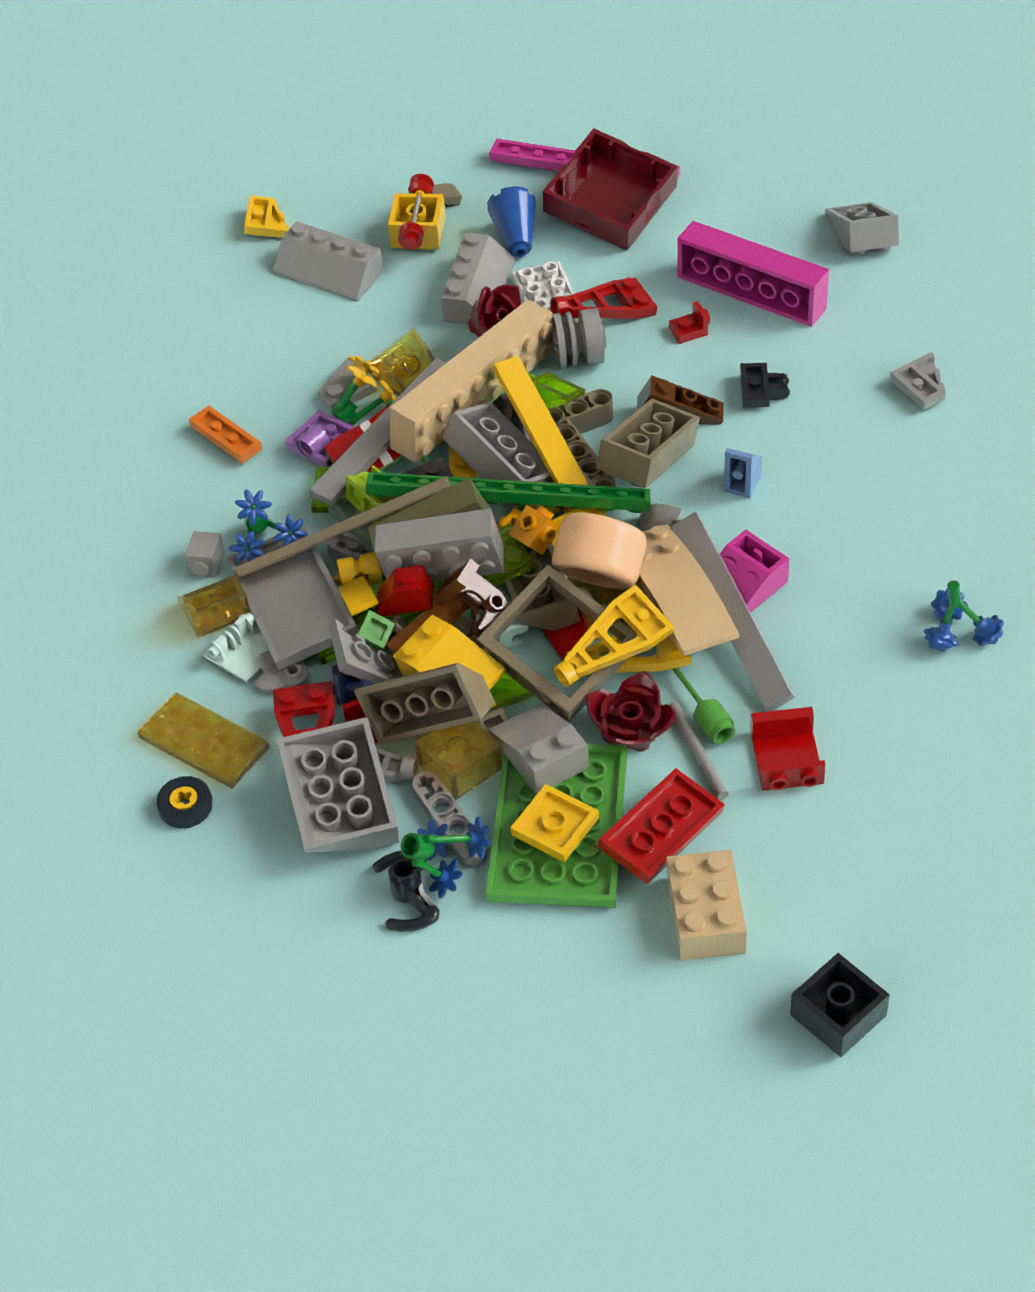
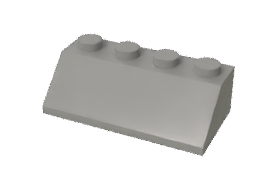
[273,221,383,301]
[441,233,515,324]
[442,402,554,509]

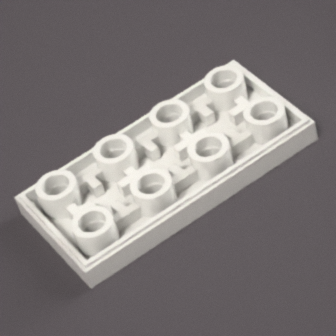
[511,261,578,325]

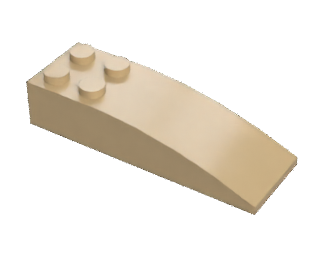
[635,524,739,656]

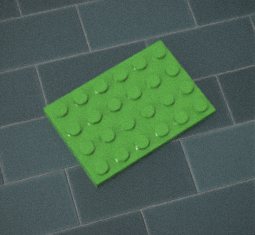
[486,744,628,908]

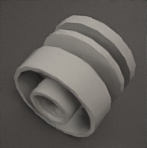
[551,308,606,369]

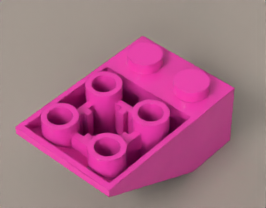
[720,529,790,612]

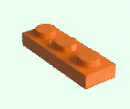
[189,405,262,464]

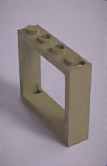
[477,565,637,723]

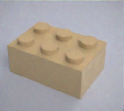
[667,850,747,960]

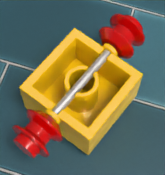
[388,173,446,250]

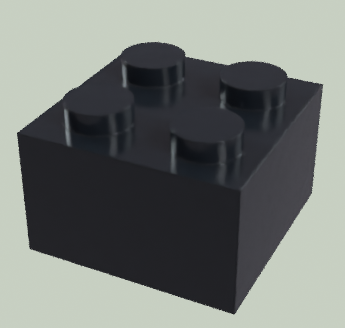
[790,953,890,1058]

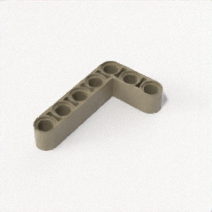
[547,389,616,512]

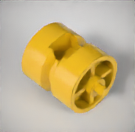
[332,552,383,590]

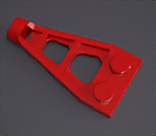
[550,277,658,319]
[273,681,336,737]

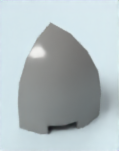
[638,503,682,532]

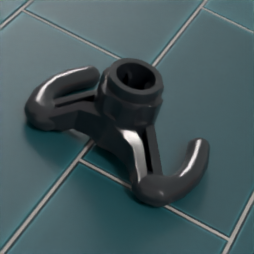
[373,851,440,932]

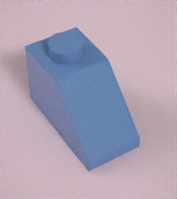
[724,448,762,498]

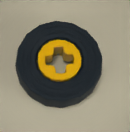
[156,776,213,828]

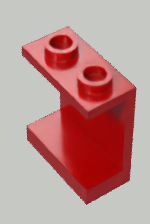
[750,707,826,791]

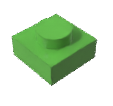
[357,610,395,651]

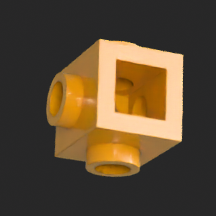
[508,505,560,555]

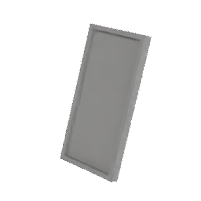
[227,523,358,670]

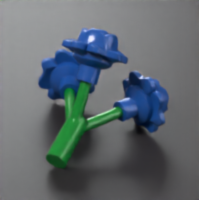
[923,580,1004,652]

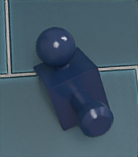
[332,665,373,705]

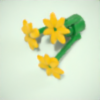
[330,355,397,424]

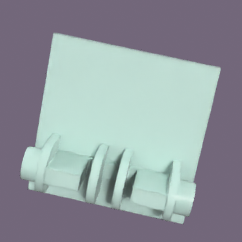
[203,613,269,682]

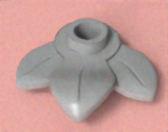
[254,651,309,692]

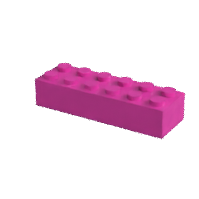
[677,221,829,327]

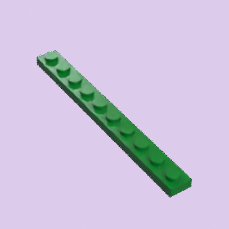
[366,472,651,513]

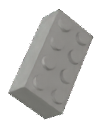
[375,508,504,583]

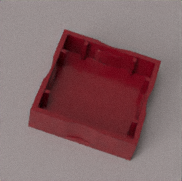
[543,128,678,251]

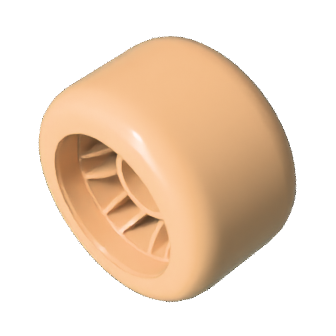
[552,513,647,590]

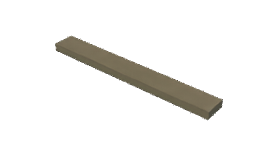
[235,477,451,577]

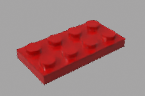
[597,768,725,885]

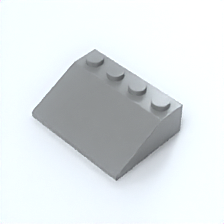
[276,717,399,853]

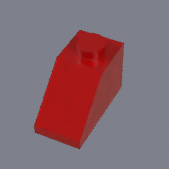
[375,565,434,616]

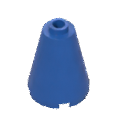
[487,186,536,258]

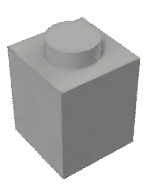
[185,531,225,577]

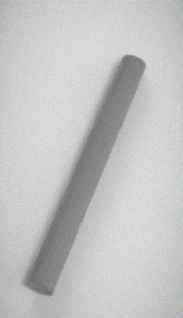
[669,702,729,800]

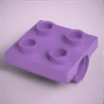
[285,410,354,469]

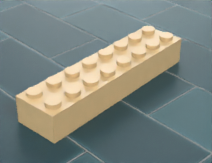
[389,300,553,463]

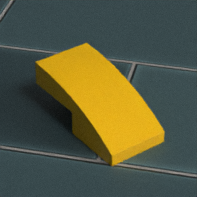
[337,576,379,616]

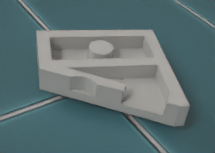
[890,352,946,410]
[318,358,377,411]

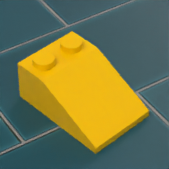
[393,615,506,690]

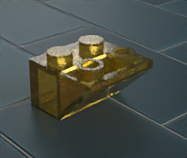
[177,575,251,638]

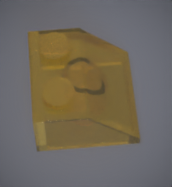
[368,329,435,396]

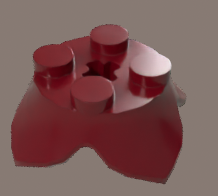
[468,284,521,338]
[586,671,676,752]

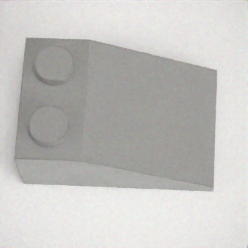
[825,202,899,255]
[488,703,589,795]

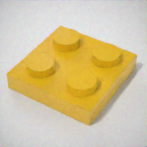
[510,784,599,863]

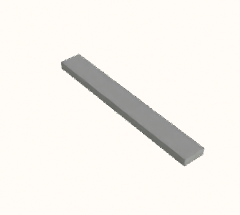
[309,358,447,506]
[671,511,795,711]

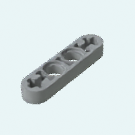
[412,771,487,868]

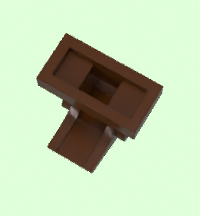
[432,558,509,638]

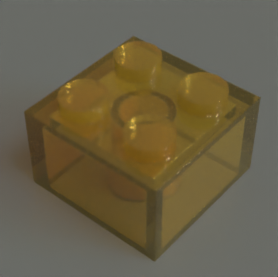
[414,721,503,801]

